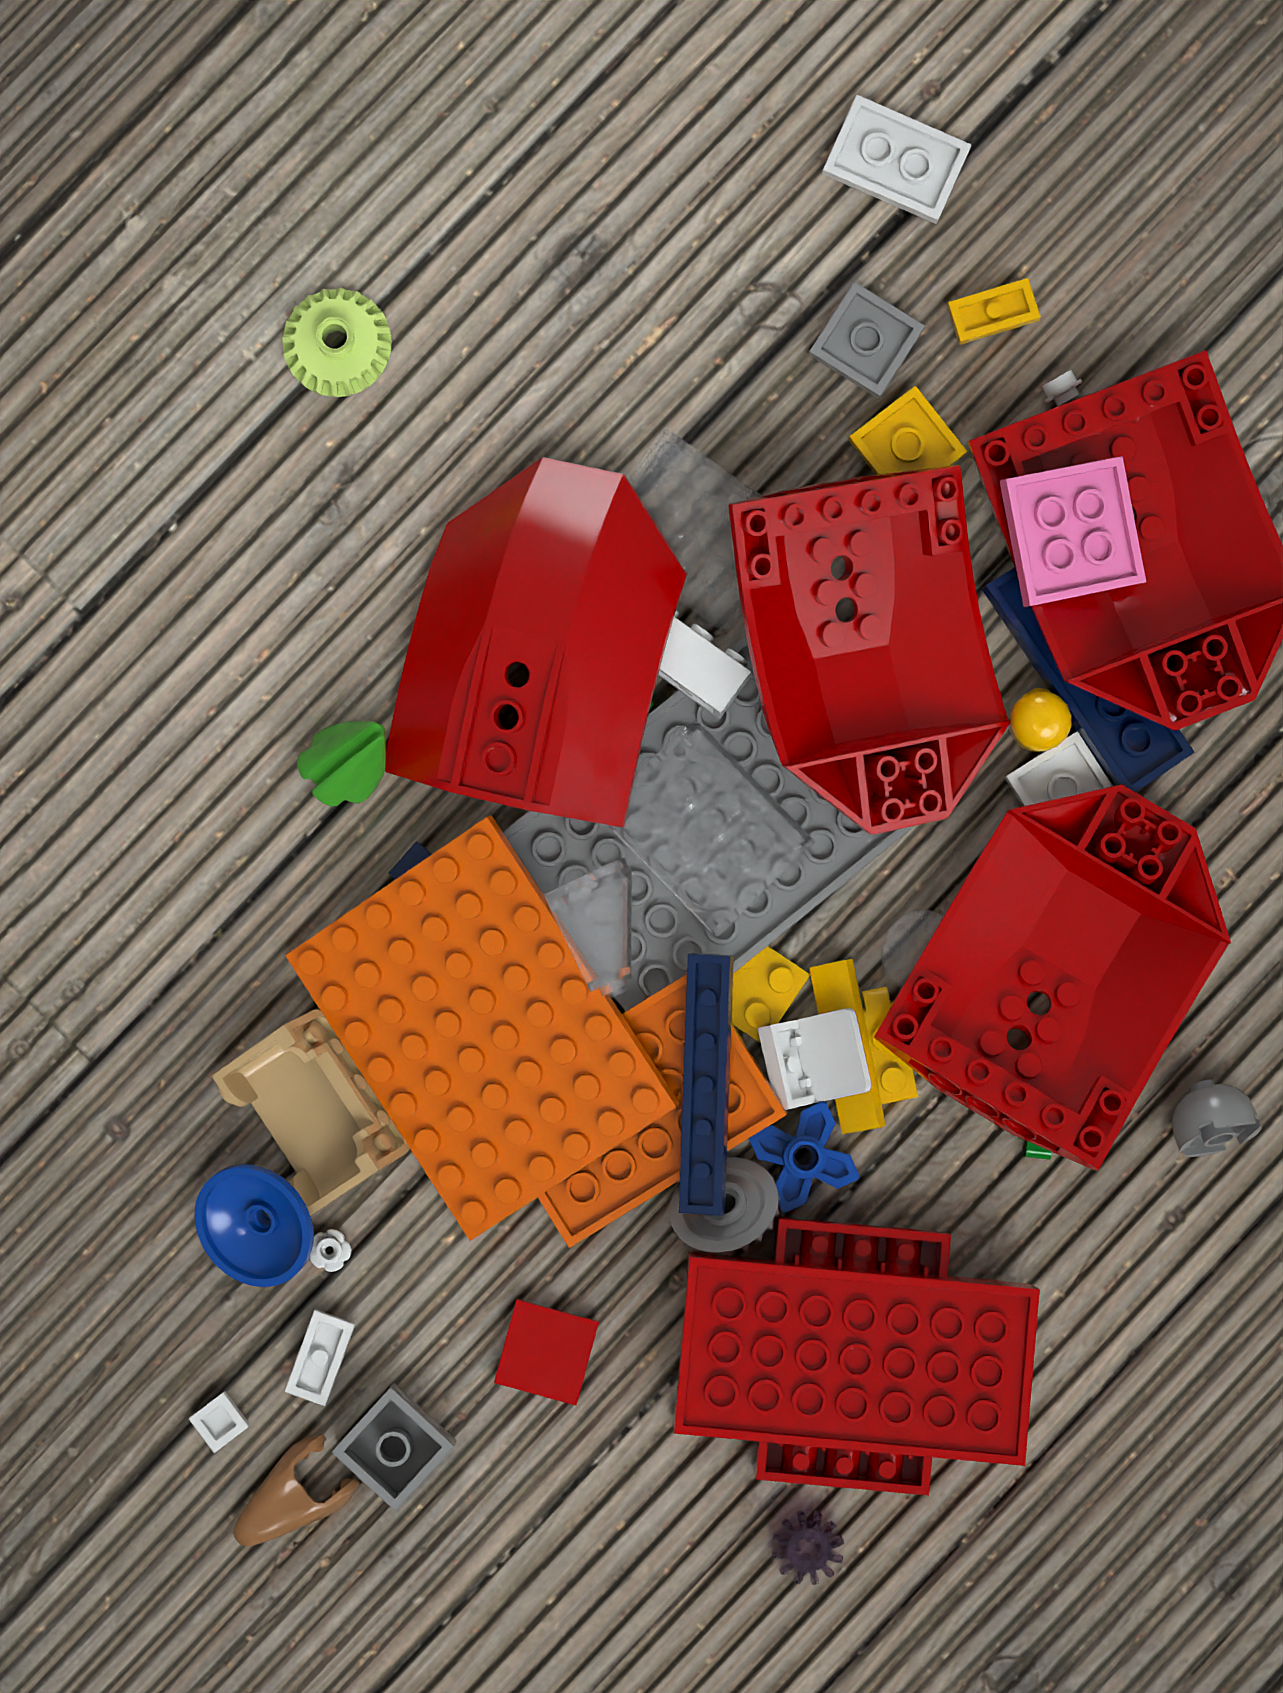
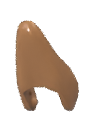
[233,1434,360,1546]

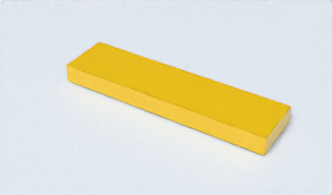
[809,959,886,1134]

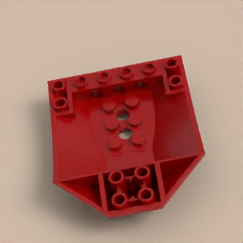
[967,350,1283,731]
[385,457,688,827]
[728,465,1010,835]
[874,784,1231,1171]

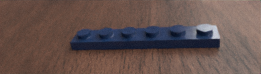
[679,953,734,1216]

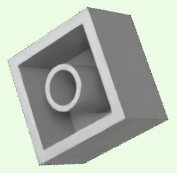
[332,1383,457,1511]

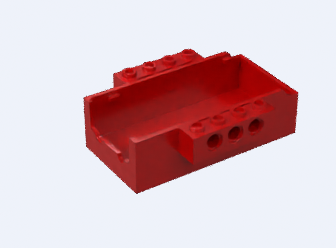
[673,1217,1040,1496]

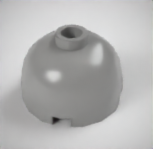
[1172,1080,1262,1157]

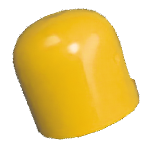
[1009,688,1072,752]

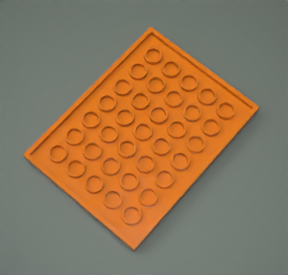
[285,815,680,1241]

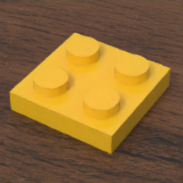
[848,386,967,475]
[732,946,810,1044]

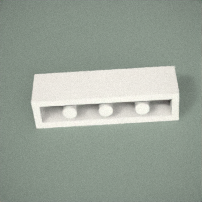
[658,611,751,719]

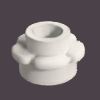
[1042,370,1082,406]
[310,1229,351,1272]

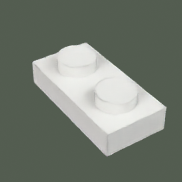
[285,1309,356,1406]

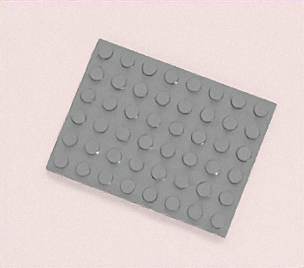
[503,636,914,1011]

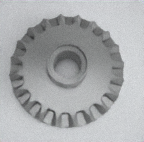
[669,1157,780,1257]

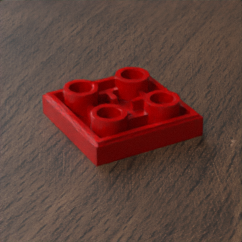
[494,1299,599,1406]

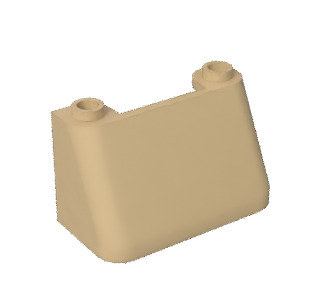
[212,1009,409,1216]

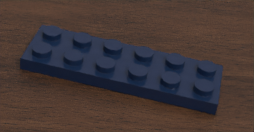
[982,567,1195,792]

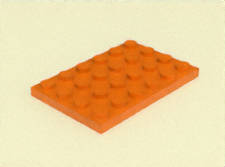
[538,974,787,1248]

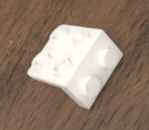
[758,1008,871,1110]

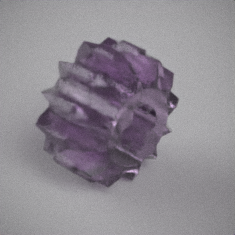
[771,1510,844,1585]

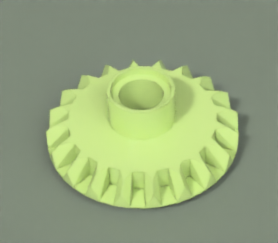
[282,287,392,397]

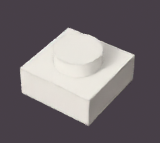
[189,1391,250,1453]

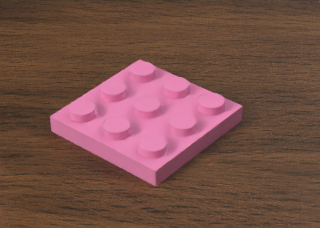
[1000,456,1146,607]

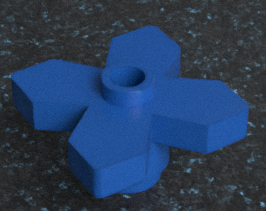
[748,1101,859,1212]

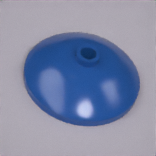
[194,1164,314,1287]

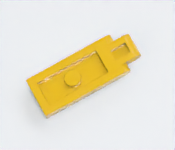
[861,986,918,1104]

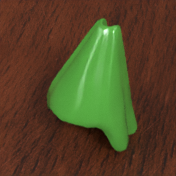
[297,721,386,806]

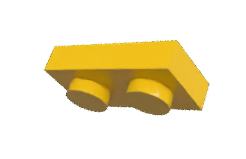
[947,278,1041,345]

